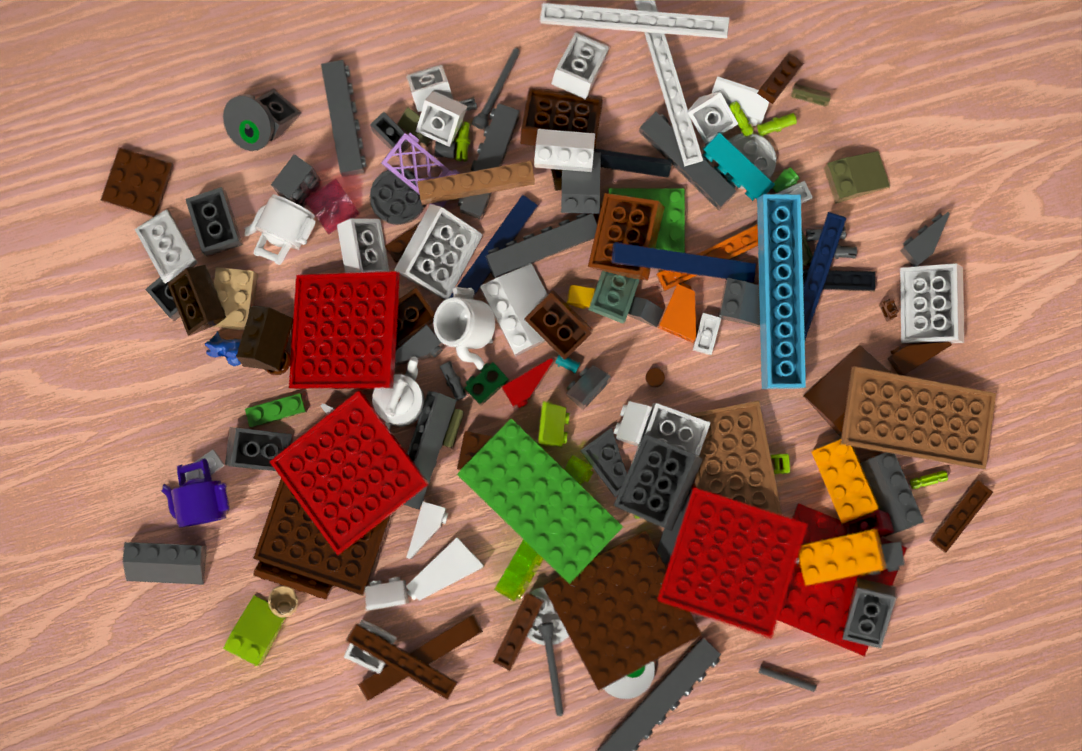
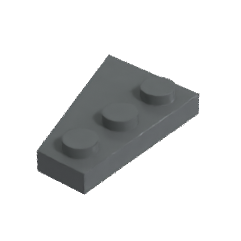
[580,428,627,497]

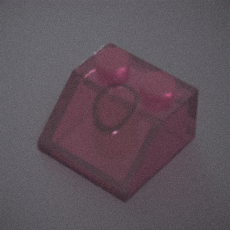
[305,179,360,235]

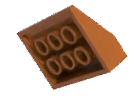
[588,193,665,281]

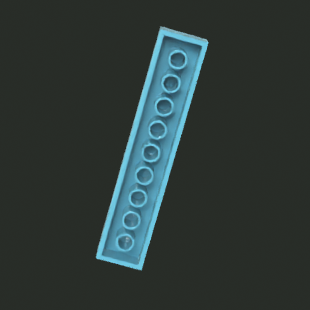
[757,194,806,389]

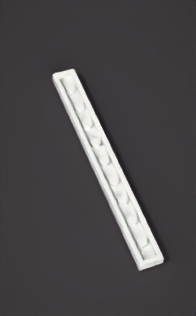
[635,0,703,166]
[540,3,730,38]

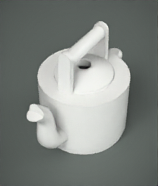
[244,194,316,265]
[434,287,495,370]
[372,356,425,431]

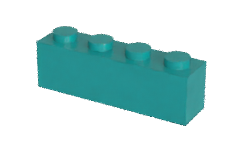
[702,132,775,201]

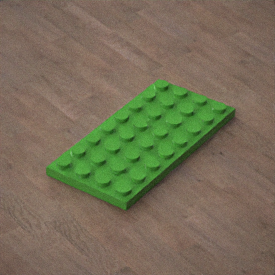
[457,419,623,584]

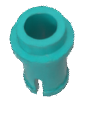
[555,355,580,373]

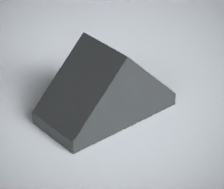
[627,296,664,328]

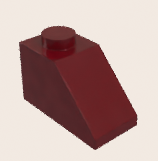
[845,510,894,537]

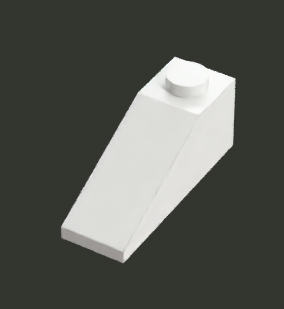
[406,502,449,559]

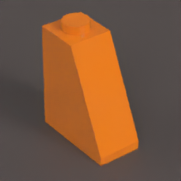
[658,283,696,343]

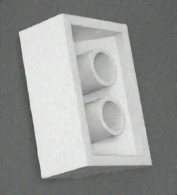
[712,76,769,126]
[534,129,595,172]
[337,218,390,273]

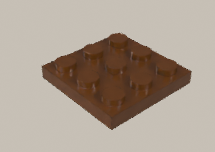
[101,147,174,217]

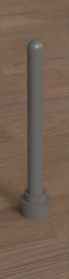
[472,48,520,130]
[538,622,564,717]

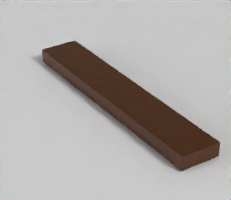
[346,623,458,700]

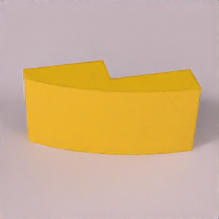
[567,285,595,309]

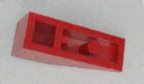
[502,358,553,409]

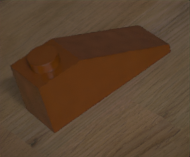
[887,342,952,376]

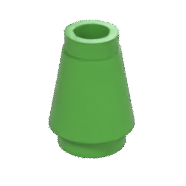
[772,167,800,193]

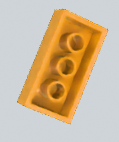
[811,439,880,524]
[798,529,887,585]

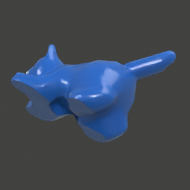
[205,331,241,366]

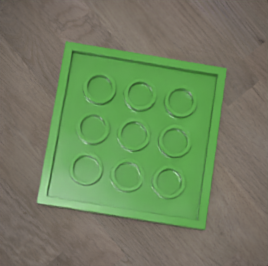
[609,188,685,253]

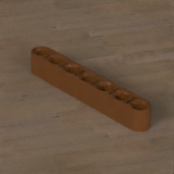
[358,615,483,701]

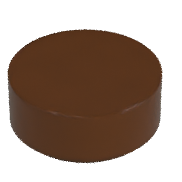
[645,368,665,388]

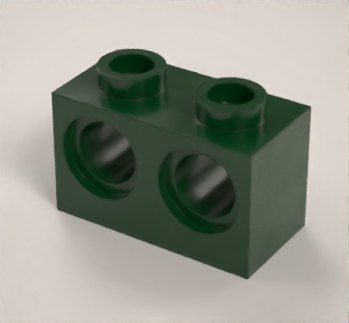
[464,362,509,406]

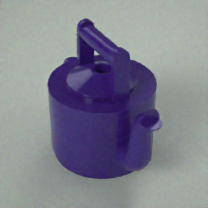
[161,458,229,528]

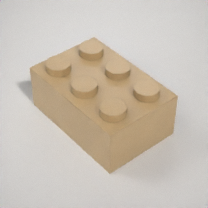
[213,267,258,330]

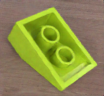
[539,402,570,447]
[223,595,286,666]

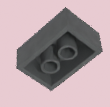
[271,154,321,207]
[185,187,243,257]

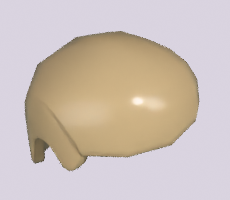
[268,585,299,618]

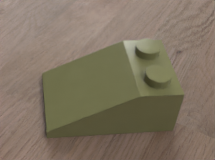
[824,151,890,204]

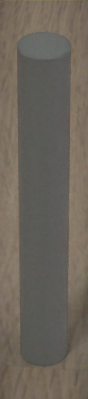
[758,666,817,692]

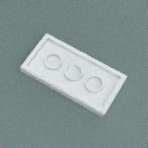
[135,209,198,283]

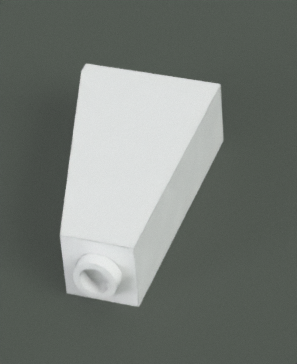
[406,538,484,601]

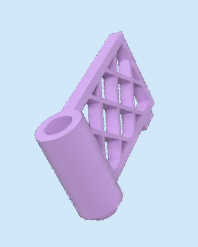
[381,133,460,208]

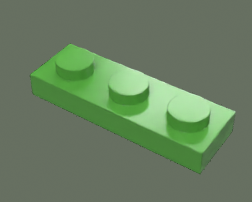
[245,393,306,428]

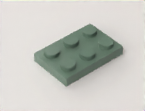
[588,271,640,324]

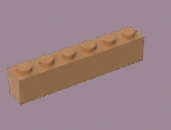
[417,161,535,205]

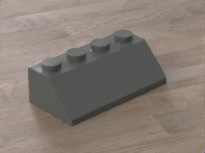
[861,452,924,537]
[123,542,207,585]

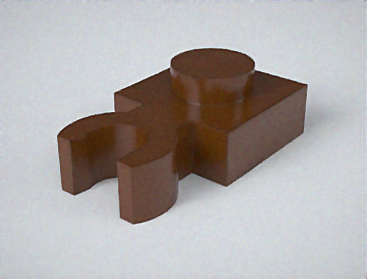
[879,299,899,322]

